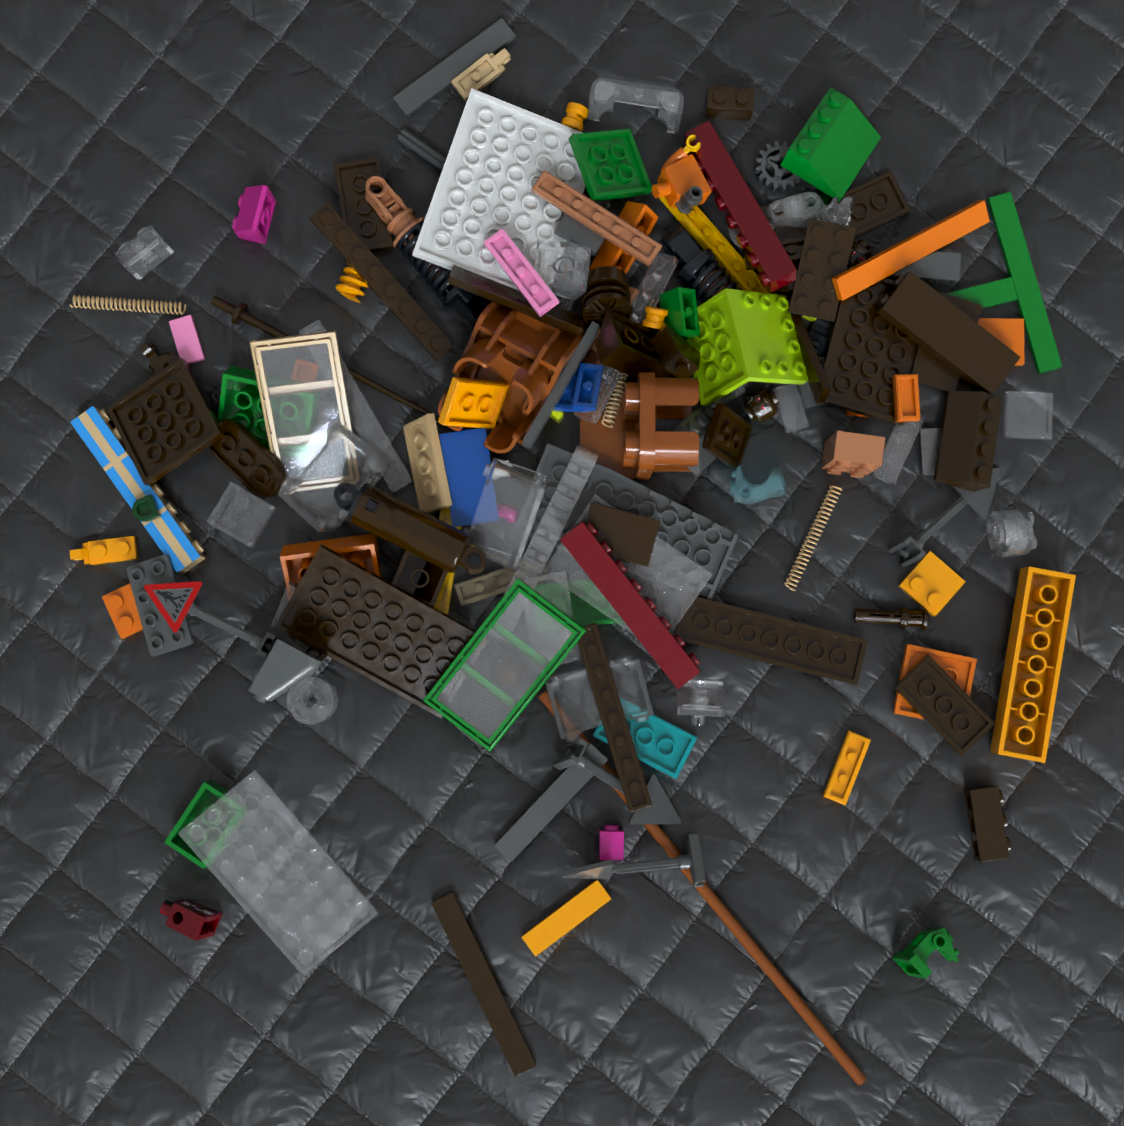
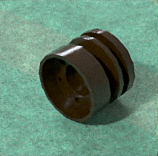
[580,266,632,329]

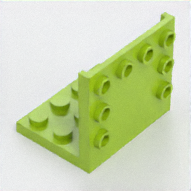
[686,288,809,406]

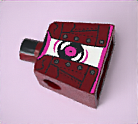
[160,899,223,941]

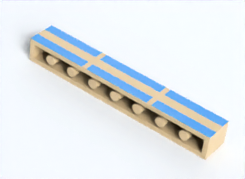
[70,406,206,574]

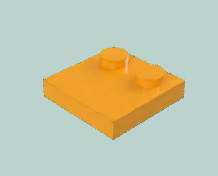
[898,551,966,617]

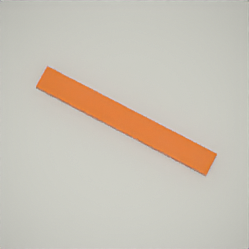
[832,200,990,301]

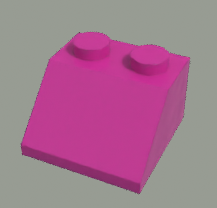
[233,185,277,245]

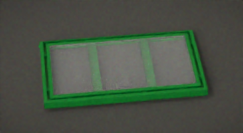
[423,578,586,751]

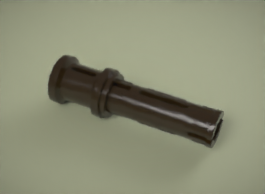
[854,608,928,630]

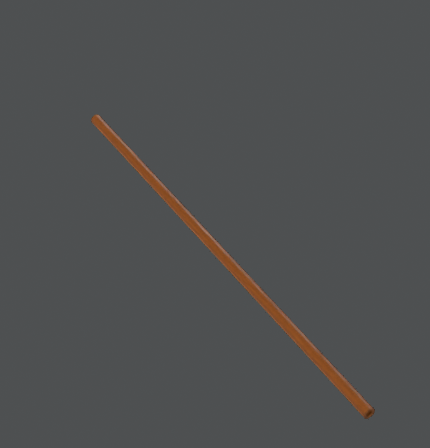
[538,690,867,1085]

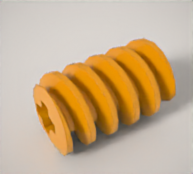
[335,258,380,303]

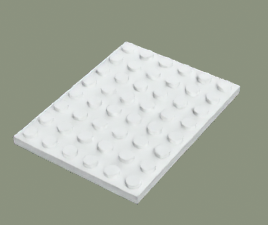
[412,88,585,291]

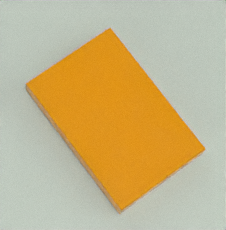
[438,377,509,429]

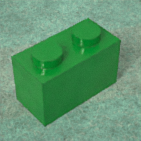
[659,287,700,340]

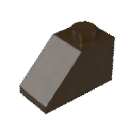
[650,324,700,378]

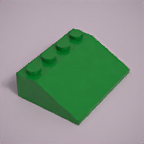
[780,87,881,202]
[218,366,321,459]

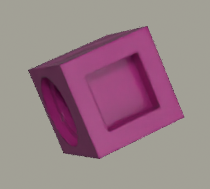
[599,825,624,861]

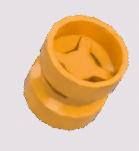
[561,102,589,132]

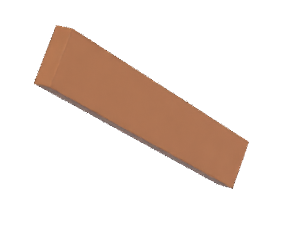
[532,170,663,267]

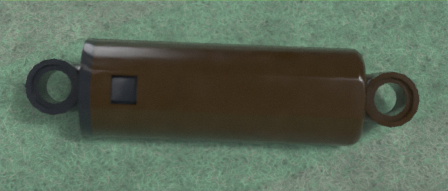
[334,482,486,575]

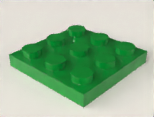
[569,129,652,201]

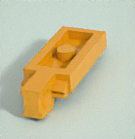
[69,536,139,565]

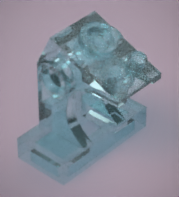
[730,465,787,504]

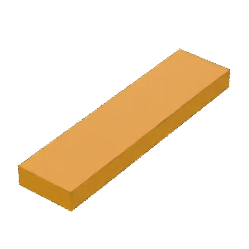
[521,879,612,957]

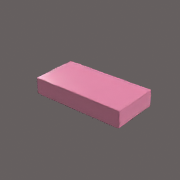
[169,315,206,365]

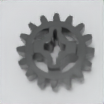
[754,141,801,192]

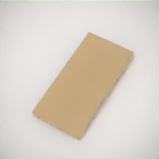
[403,413,452,514]

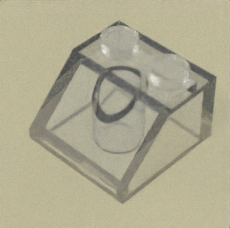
[115,225,174,280]
[534,242,591,300]

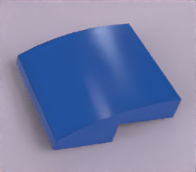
[553,363,604,412]

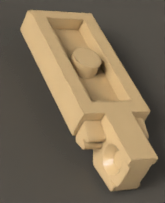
[451,48,511,102]

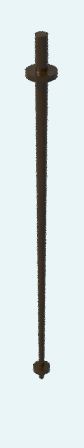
[211,296,464,432]

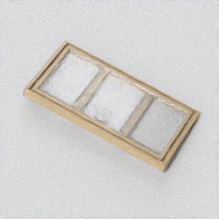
[250,331,361,493]

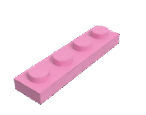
[483,228,559,317]

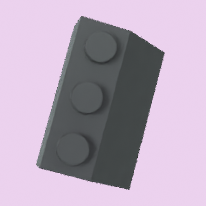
[673,405,716,476]

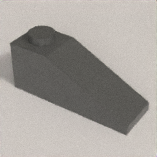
[886,249,961,286]

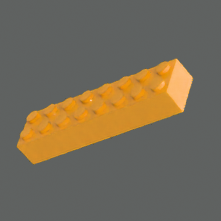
[990,566,1076,763]

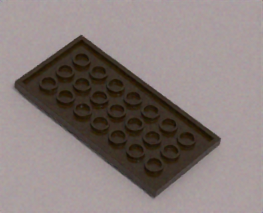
[275,544,488,718]

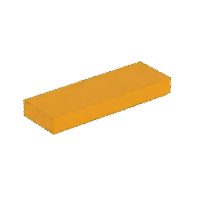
[822,730,871,806]

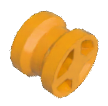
[642,306,668,329]

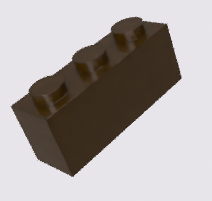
[964,785,1011,862]

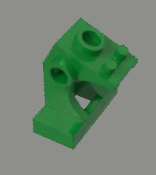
[892,927,959,979]

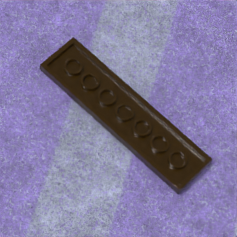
[674,594,868,686]

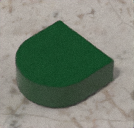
[132,494,161,522]

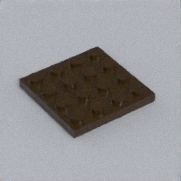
[107,358,225,486]

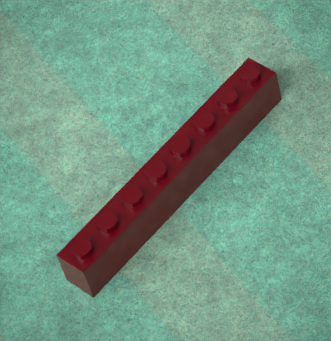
[683,121,797,292]
[560,520,701,689]

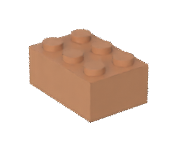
[821,431,885,478]

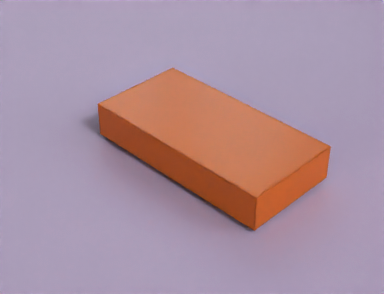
[892,374,921,422]

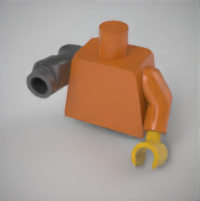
[652,135,712,214]

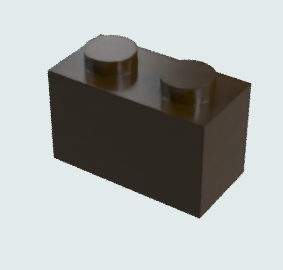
[705,85,755,121]

